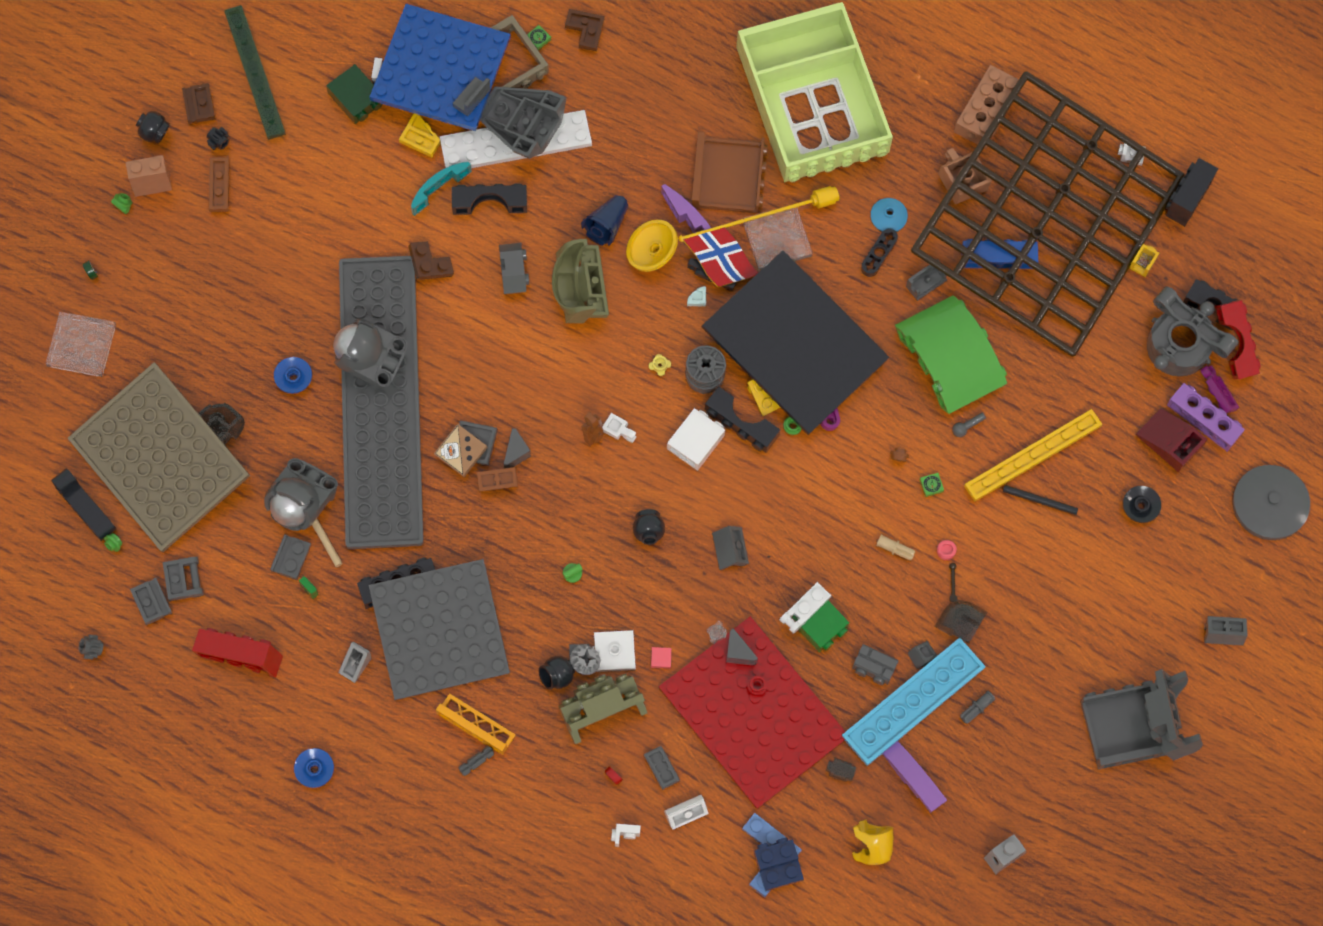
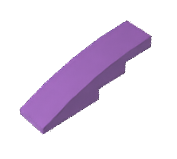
[661,184,711,233]
[883,741,947,813]

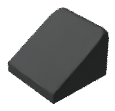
[908,641,937,669]

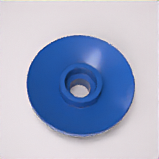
[274,357,312,394]
[294,748,334,788]

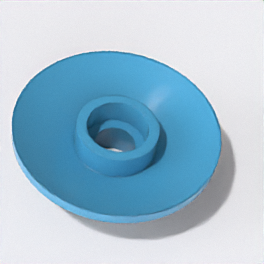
[870,198,908,232]

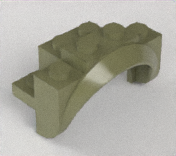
[552,239,609,323]
[558,674,648,744]

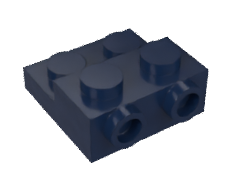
[754,837,804,891]

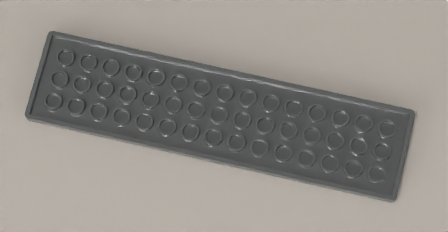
[339,256,424,549]

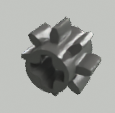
[78,634,103,660]

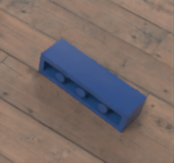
[961,239,1038,269]

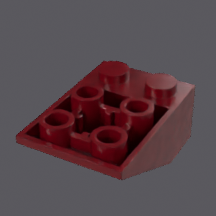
[1135,408,1208,473]

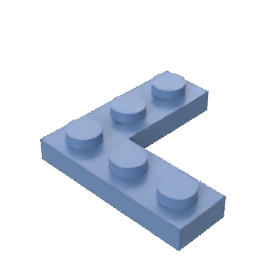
[742,813,802,897]

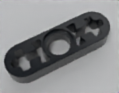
[861,229,898,277]

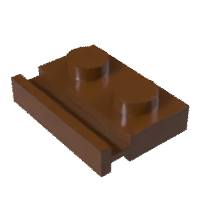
[182,83,215,124]

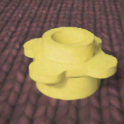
[649,354,671,376]

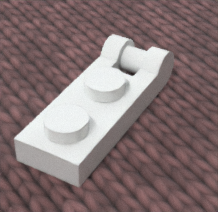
[779,582,831,634]

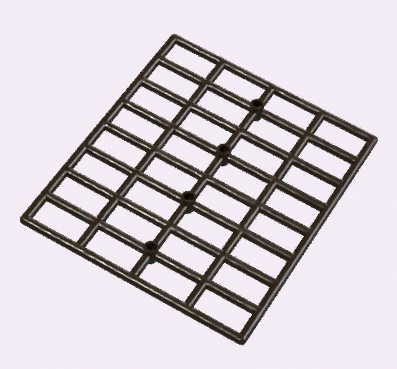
[911,71,1185,357]

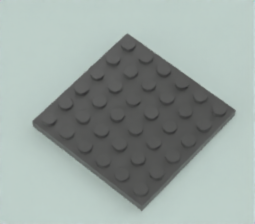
[369,559,510,700]

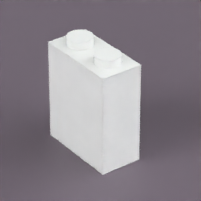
[667,408,725,471]

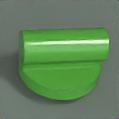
[111,193,132,214]
[562,563,583,583]

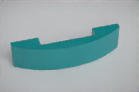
[411,162,472,216]

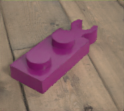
[1201,365,1240,413]

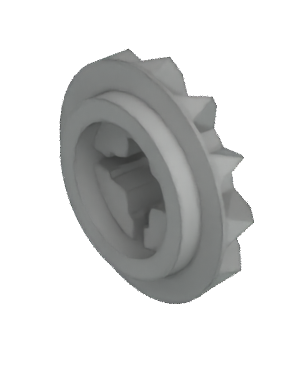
[570,644,601,675]

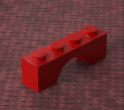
[1215,300,1261,379]

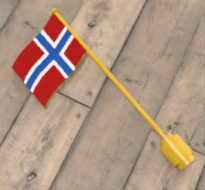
[678,186,839,287]

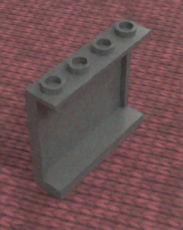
[1080,681,1167,770]

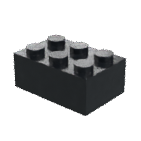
[1166,158,1219,227]

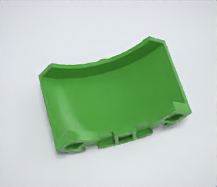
[895,295,1008,414]

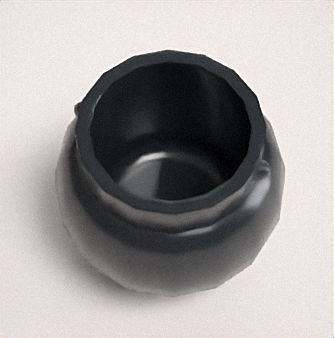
[136,111,170,144]
[633,509,665,545]
[538,656,575,689]

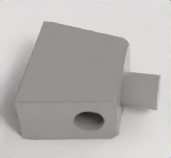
[984,834,1026,875]

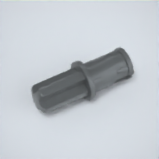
[960,691,996,724]

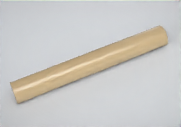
[312,519,343,567]

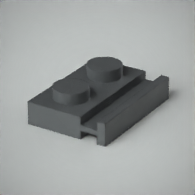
[270,534,311,580]
[130,578,172,625]

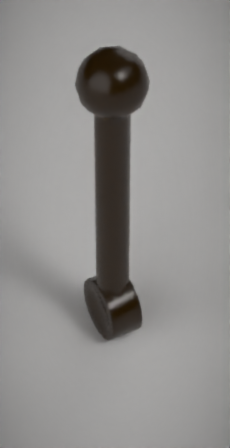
[949,563,957,603]

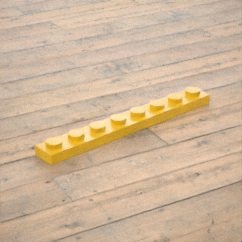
[964,409,1102,502]

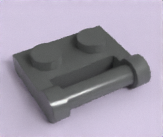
[163,557,204,601]

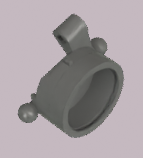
[1147,286,1239,376]

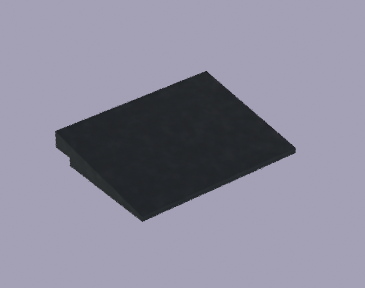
[701,250,889,435]

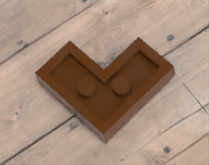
[565,9,605,52]
[408,241,454,280]

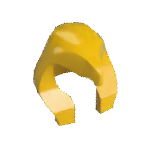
[852,819,894,865]

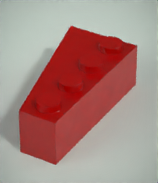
[192,628,283,678]

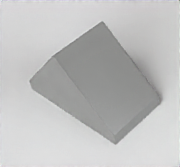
[338,642,372,683]

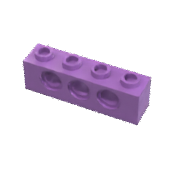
[1167,383,1245,452]

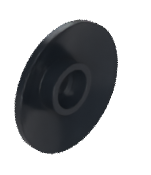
[1123,486,1161,523]

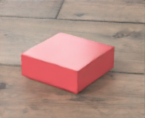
[651,647,671,669]

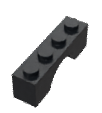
[452,183,527,215]
[705,387,780,453]

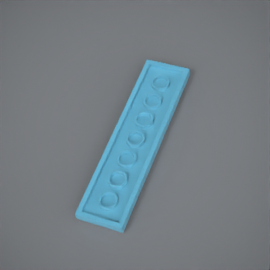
[842,638,986,766]

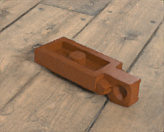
[581,412,604,446]

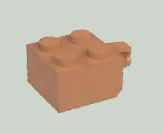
[938,148,992,205]

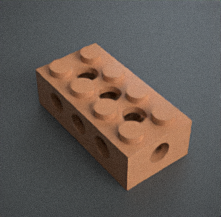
[954,65,1019,149]

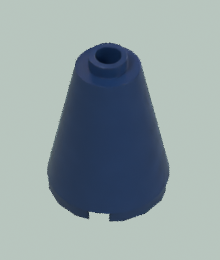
[581,195,628,246]

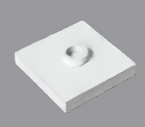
[594,630,635,672]

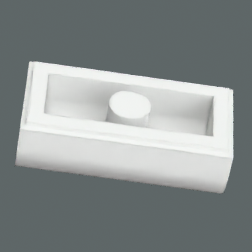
[664,795,709,830]

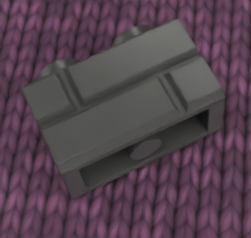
[852,644,899,685]

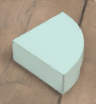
[687,287,706,306]

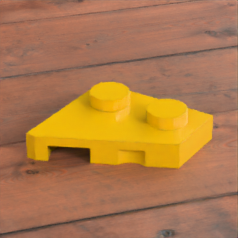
[399,113,441,158]

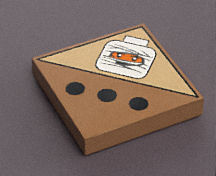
[434,424,488,477]

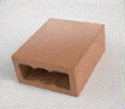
[126,155,172,197]

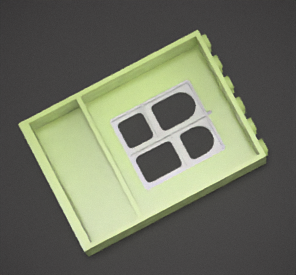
[736,2,893,182]

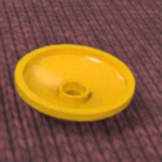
[626,220,678,272]

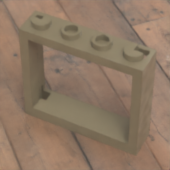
[489,15,549,95]

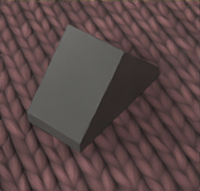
[504,428,531,469]
[726,628,758,665]

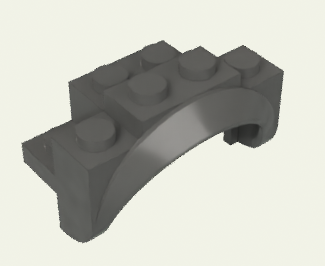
[1144,669,1203,761]

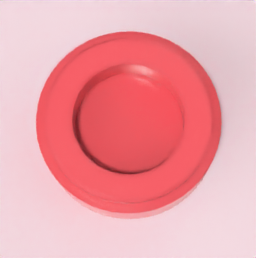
[937,540,957,560]

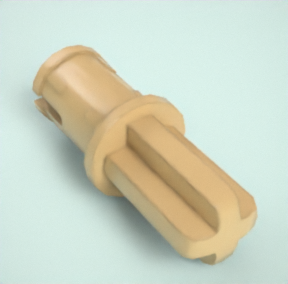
[876,534,915,560]

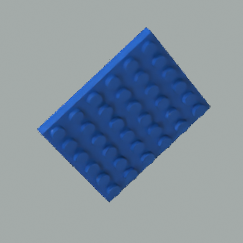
[370,4,511,131]

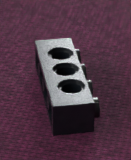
[357,558,435,609]

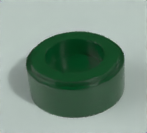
[83,260,98,280]

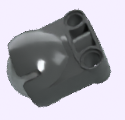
[333,319,407,390]
[264,458,338,531]

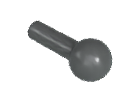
[952,412,986,437]

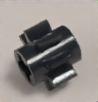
[206,127,230,150]

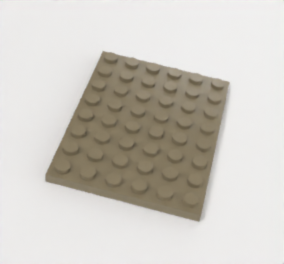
[68,362,251,552]

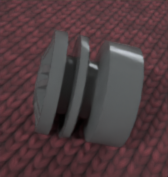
[685,345,726,394]

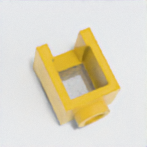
[1129,244,1159,278]

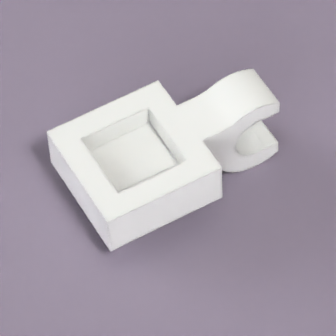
[602,413,637,443]

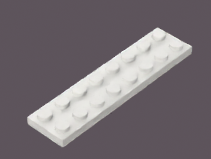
[440,110,592,168]

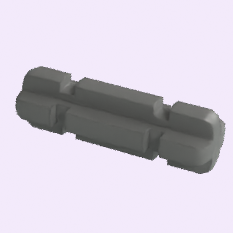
[458,746,494,776]

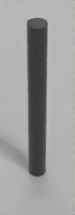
[1003,485,1078,515]

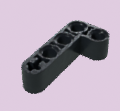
[51,468,116,541]

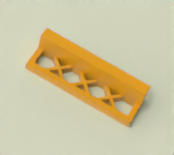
[436,693,516,755]

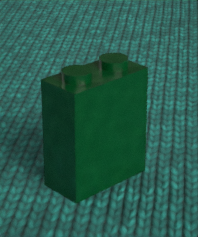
[326,64,383,124]

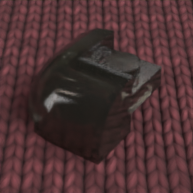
[199,402,245,444]
[934,600,988,643]

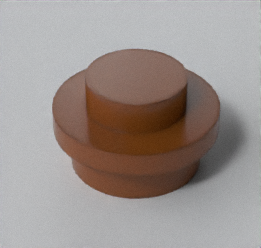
[890,448,909,462]

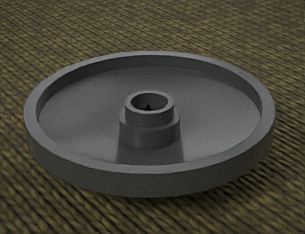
[1232,465,1310,540]

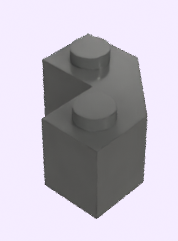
[499,243,530,294]

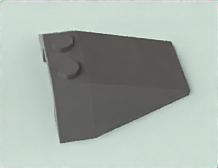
[480,87,566,159]

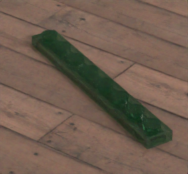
[224,5,286,140]

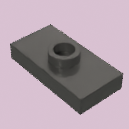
[644,746,680,790]

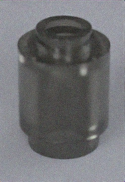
[826,757,856,782]

